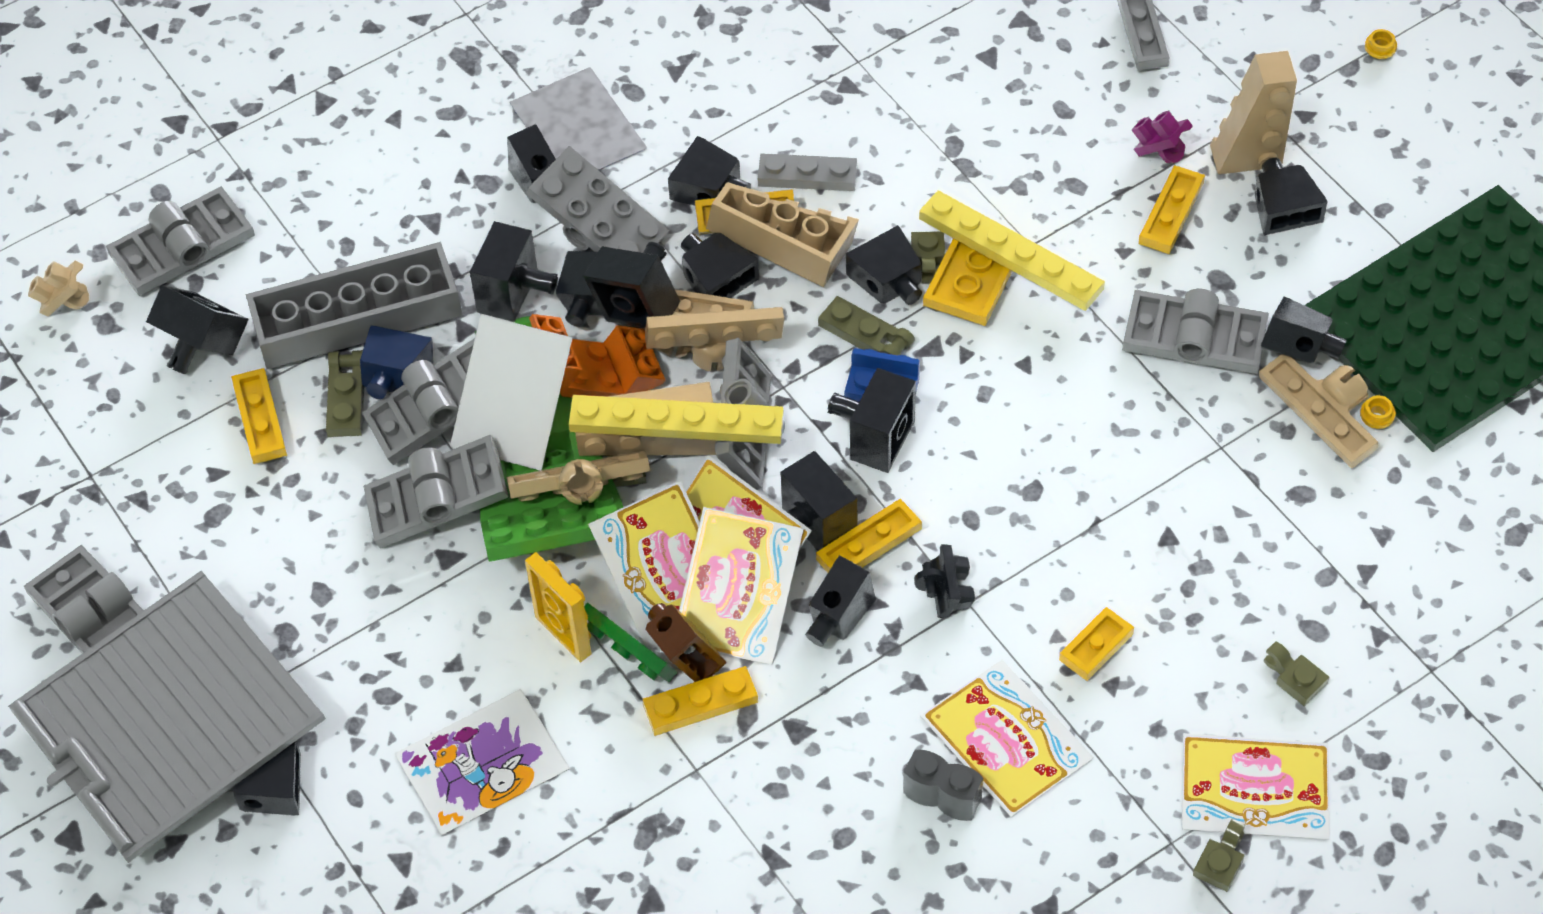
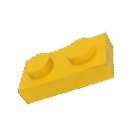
[1059,607,1134,681]

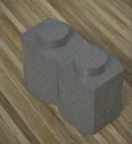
[903,750,983,821]

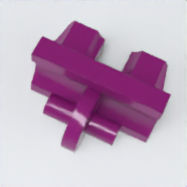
[1131,110,1193,164]

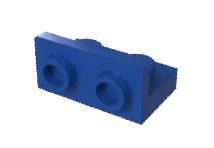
[844,348,920,401]

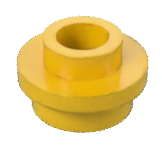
[1365,29,1397,59]
[1360,395,1396,429]

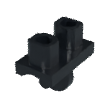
[914,544,975,618]

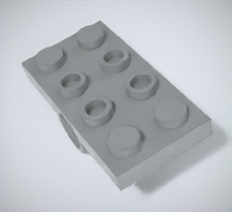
[526,146,670,253]
[106,186,255,296]
[1122,288,1269,375]
[362,338,475,465]
[715,338,785,490]
[363,435,509,549]
[23,544,144,653]

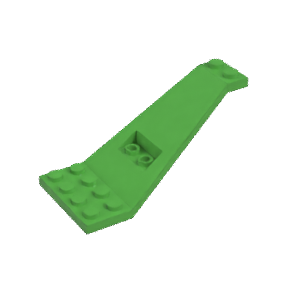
[475,316,623,562]

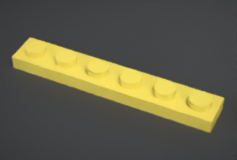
[919,190,1105,311]
[569,395,784,444]

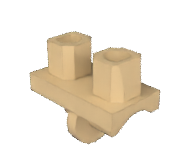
[28,260,89,317]

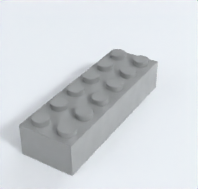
[245,241,463,369]

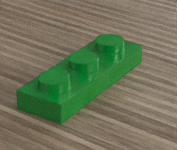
[584,602,677,683]

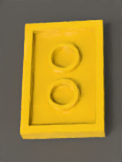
[923,238,1012,326]
[525,552,592,663]

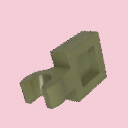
[911,231,945,284]
[1263,641,1330,707]
[1193,818,1246,892]

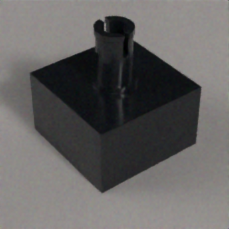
[470,221,558,322]
[583,242,681,328]
[146,285,249,374]
[827,368,916,473]
[780,451,858,551]

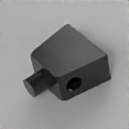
[507,124,556,203]
[668,136,751,206]
[1255,158,1328,236]
[846,225,922,305]
[681,233,759,298]
[556,251,603,327]
[1261,296,1347,363]
[805,555,876,647]
[228,741,301,816]

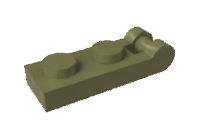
[818,296,915,355]
[326,350,364,437]

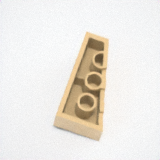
[1210,51,1297,175]
[706,182,859,287]
[571,382,718,456]

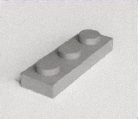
[1117,0,1170,71]
[757,153,857,191]

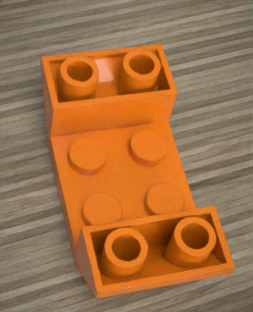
[529,314,666,398]

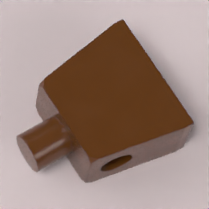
[645,603,727,682]

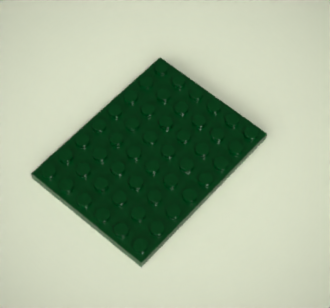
[1305,184,1543,452]

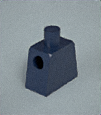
[360,325,434,399]

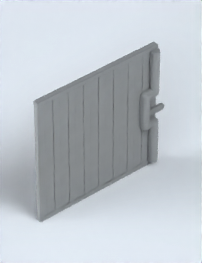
[8,570,326,863]

